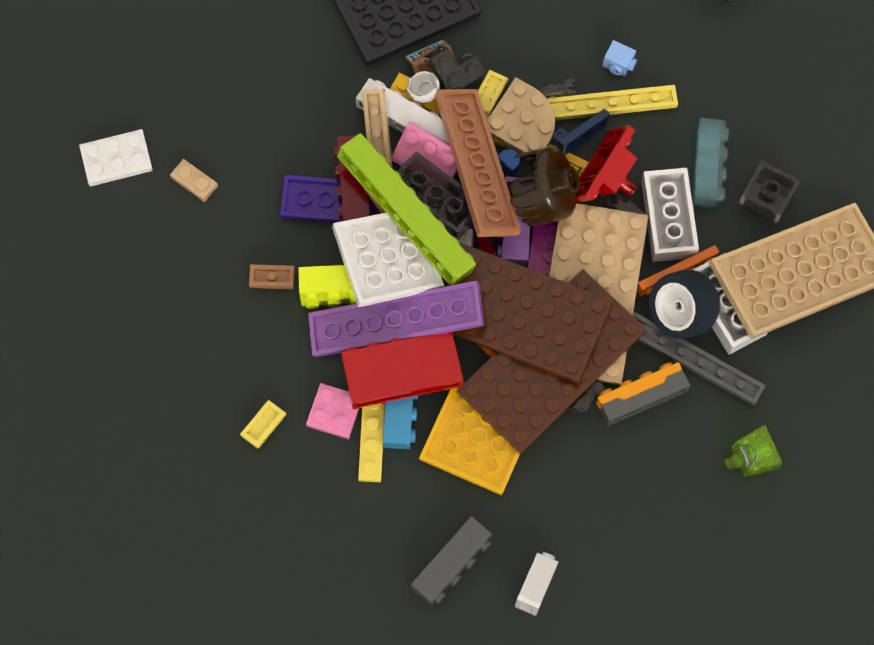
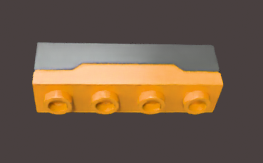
[596,362,690,426]

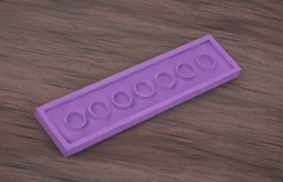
[308,281,484,357]

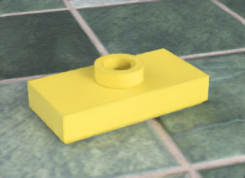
[478,70,508,115]
[240,400,286,449]

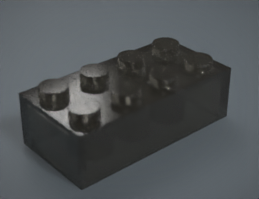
[397,151,473,240]

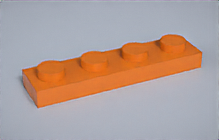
[637,245,720,297]

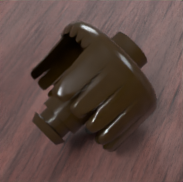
[506,147,580,227]

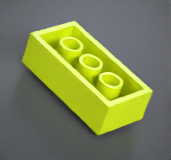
[298,265,357,309]

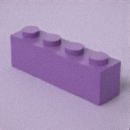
[497,177,530,267]

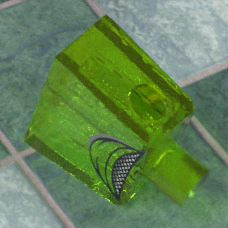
[724,425,783,476]

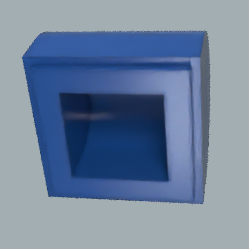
[498,149,520,177]

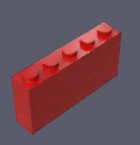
[341,332,463,409]

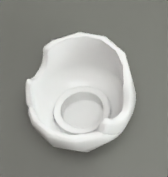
[407,71,440,103]

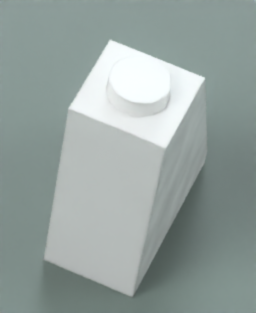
[515,552,558,616]

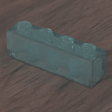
[692,118,729,208]

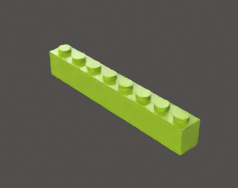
[337,133,476,286]

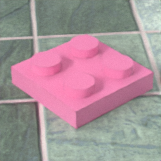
[306,383,360,440]

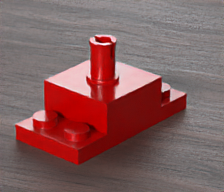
[577,125,637,203]

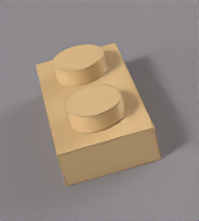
[170,159,218,202]

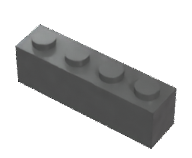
[411,516,492,606]

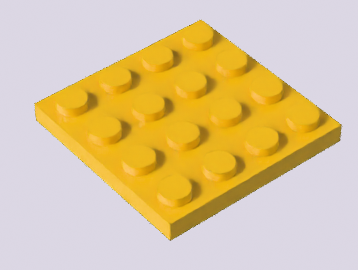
[419,382,520,496]

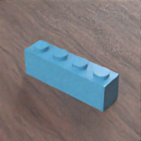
[383,396,418,449]

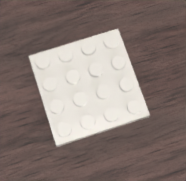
[332,213,444,307]

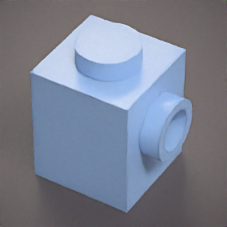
[602,40,637,77]

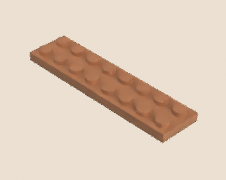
[435,89,521,237]

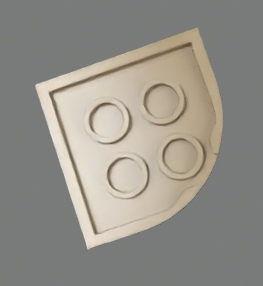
[487,77,555,153]

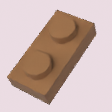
[249,264,295,289]

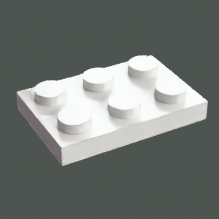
[79,129,153,186]

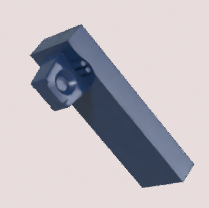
[551,108,610,155]

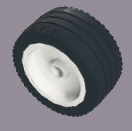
[649,270,720,339]

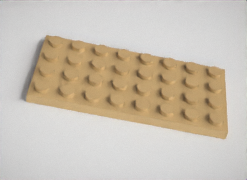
[549,203,649,385]
[709,203,874,339]

